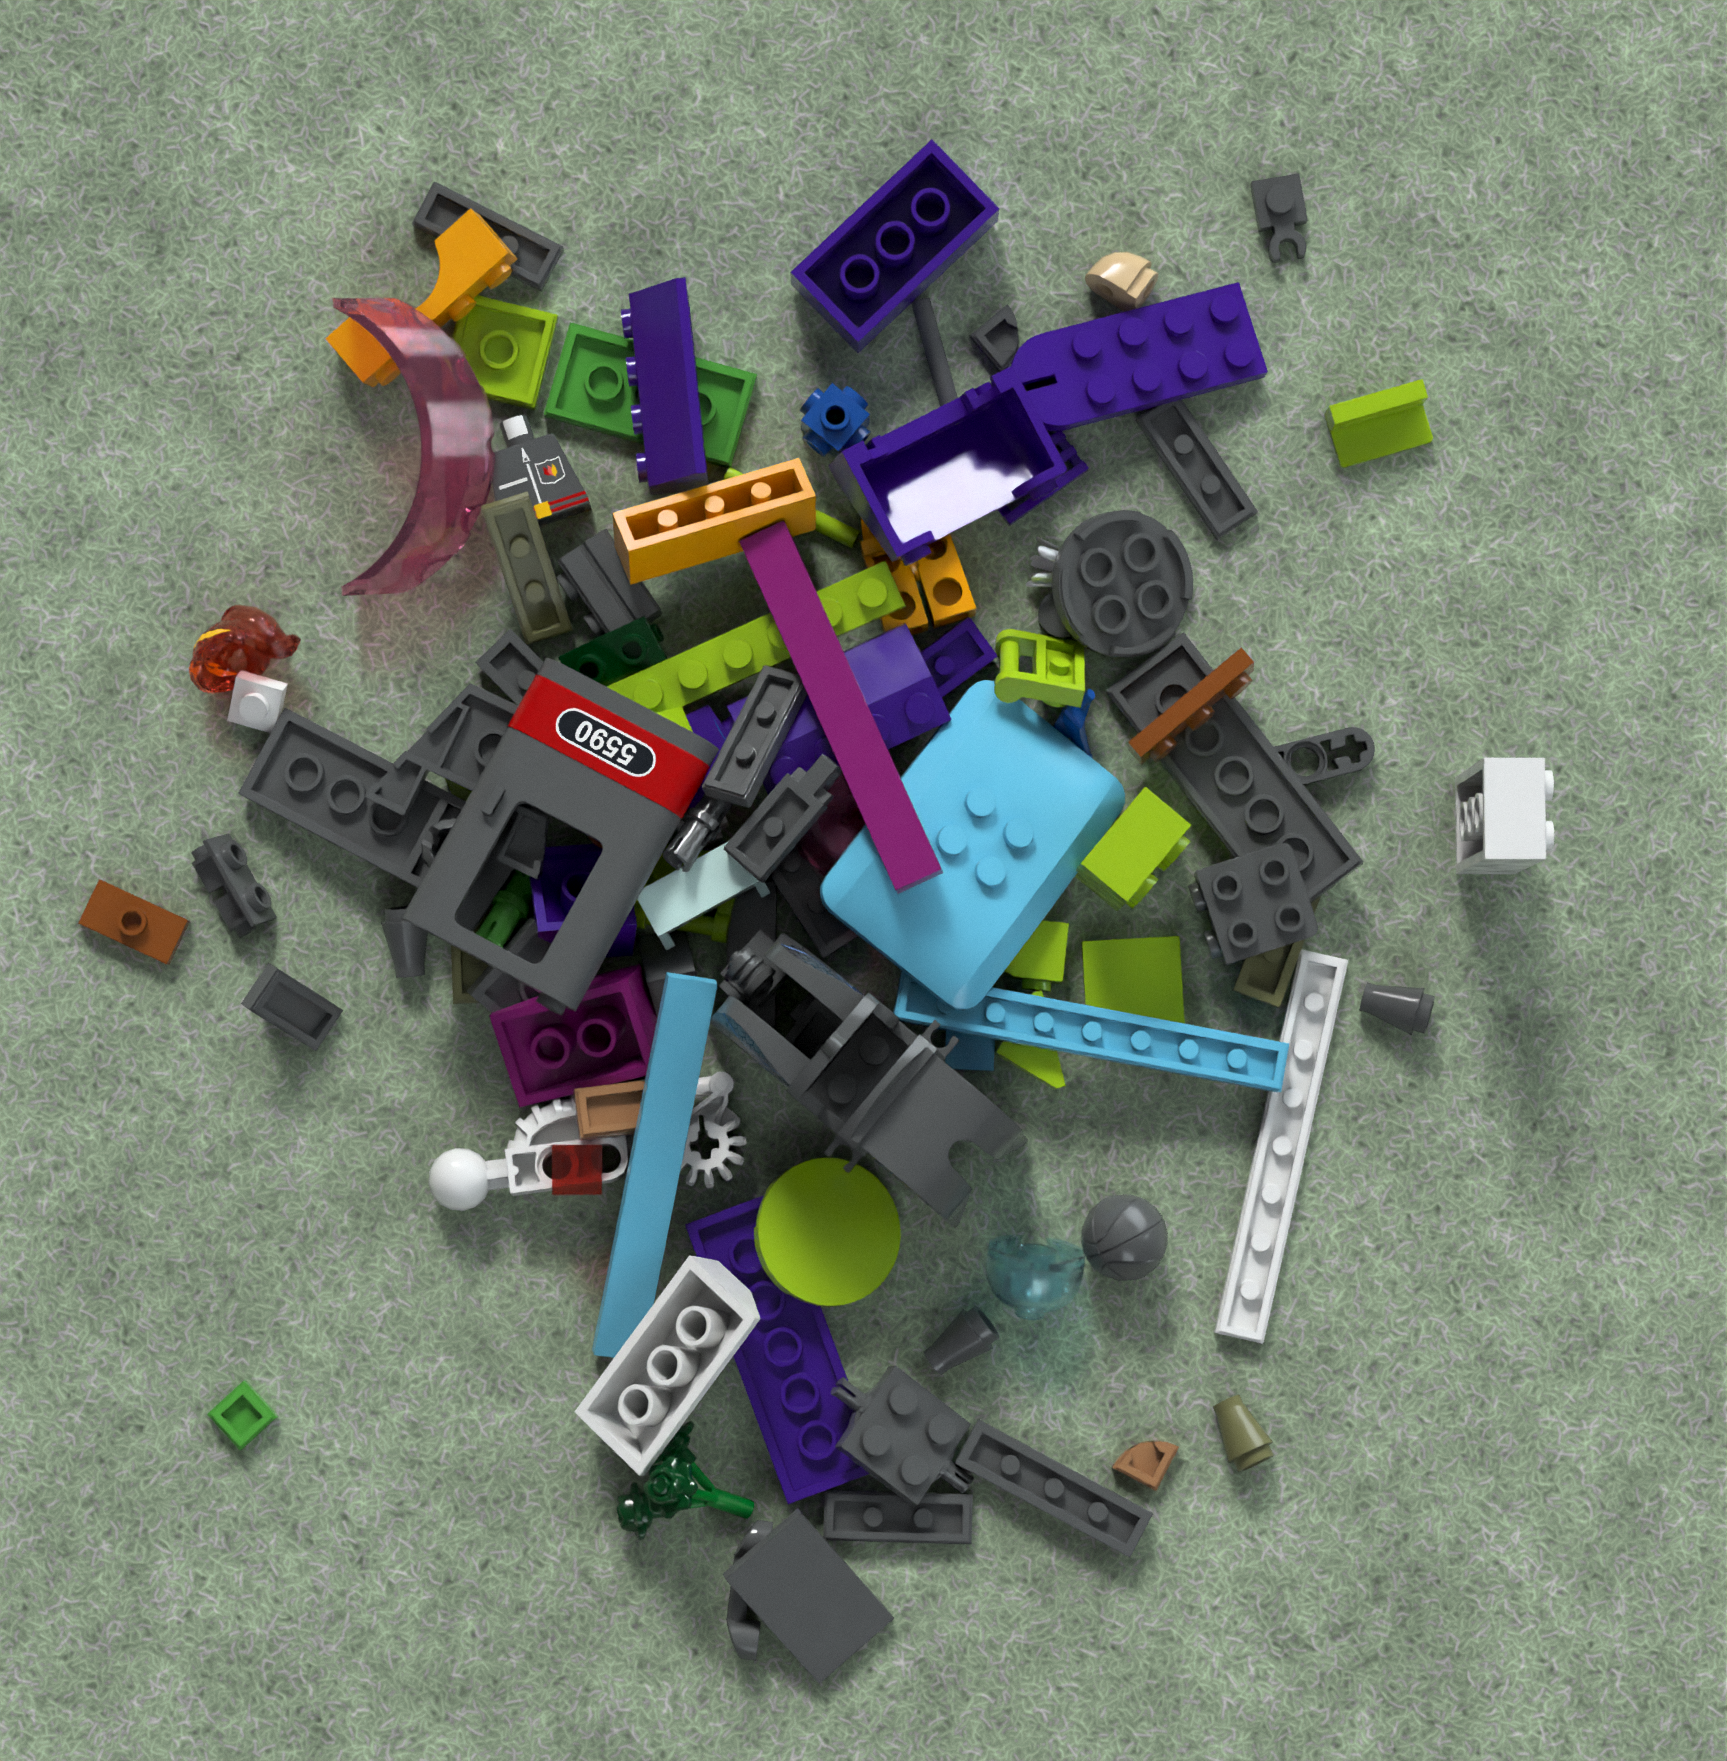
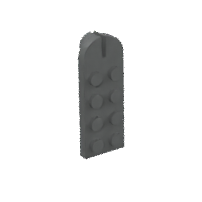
[238,708,491,888]

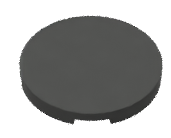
[1052,510,1193,657]

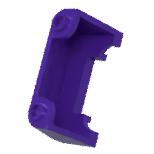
[828,365,1068,566]

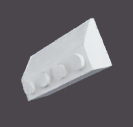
[575,1255,761,1476]

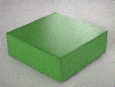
[207,1380,279,1451]

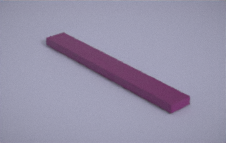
[739,520,943,894]

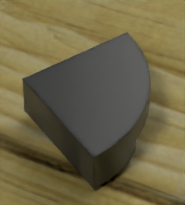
[970,304,1019,372]

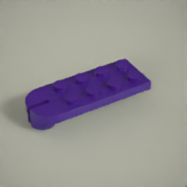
[1011,282,1268,431]

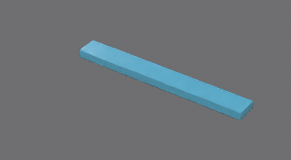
[893,971,1289,1093]
[592,972,718,1358]

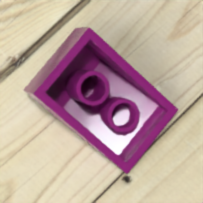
[489,964,657,1107]

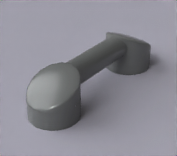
[726,1520,773,1661]

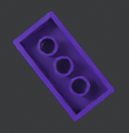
[790,139,1000,353]

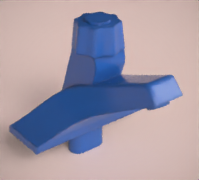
[1053,688,1095,759]

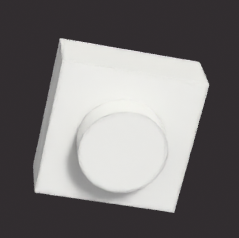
[227,670,288,733]

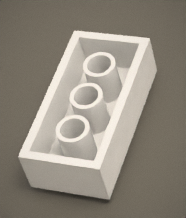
[1455,758,1554,874]

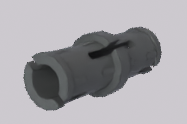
[662,794,734,872]

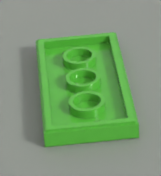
[544,322,757,468]

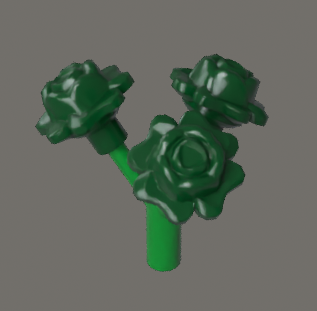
[617,1421,754,1540]

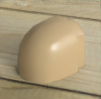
[1085,252,1158,312]

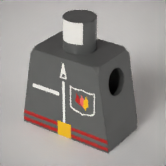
[488,415,592,527]

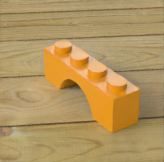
[325,208,518,388]

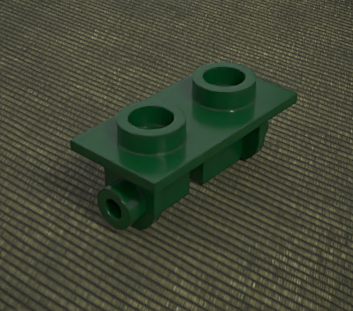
[558,615,667,687]

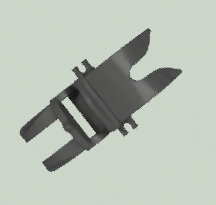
[710,933,1028,1228]

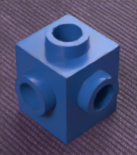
[800,383,871,458]

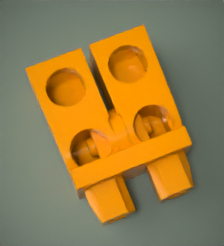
[860,518,976,635]

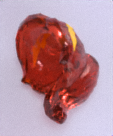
[189,604,301,693]

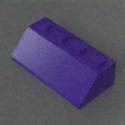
[621,277,708,495]
[727,623,952,795]

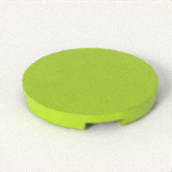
[754,1158,901,1307]

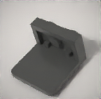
[1188,843,1318,967]

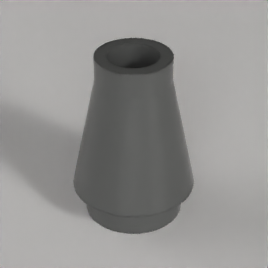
[381,906,428,978]
[1359,982,1435,1035]
[924,1306,999,1375]

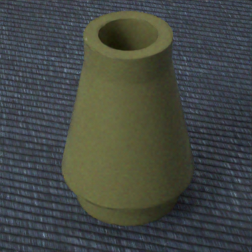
[1213,1394,1274,1472]

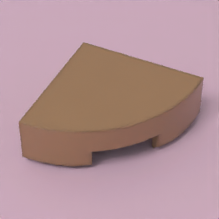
[1112,1440,1179,1491]

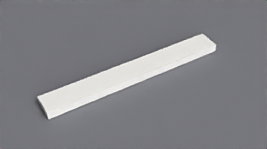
[1214,949,1348,1344]

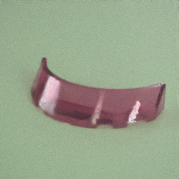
[333,298,495,596]

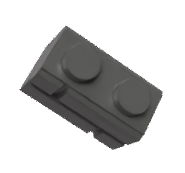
[556,529,662,638]

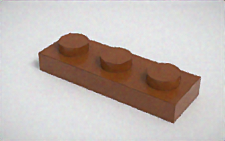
[1128,647,1254,765]

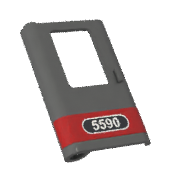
[402,658,719,1016]

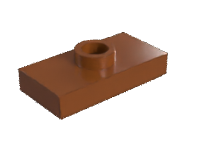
[78,879,190,965]

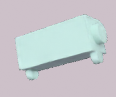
[637,841,770,950]

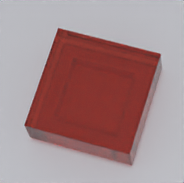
[552,1145,603,1196]

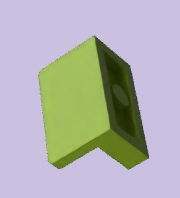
[1324,379,1433,468]

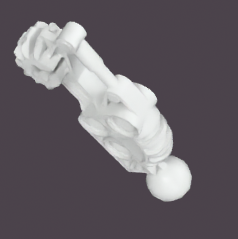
[428,1072,747,1211]

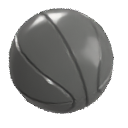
[1081,1194,1168,1281]

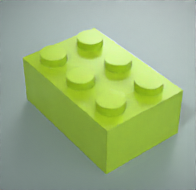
[1075,787,1191,911]

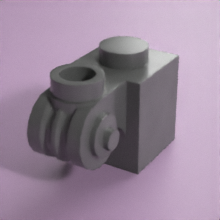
[719,930,790,1009]

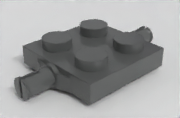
[831,1365,974,1505]

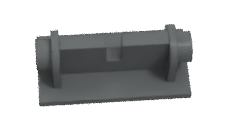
[191,834,277,938]

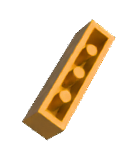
[612,458,816,585]

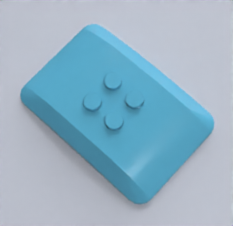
[820,680,1125,1011]

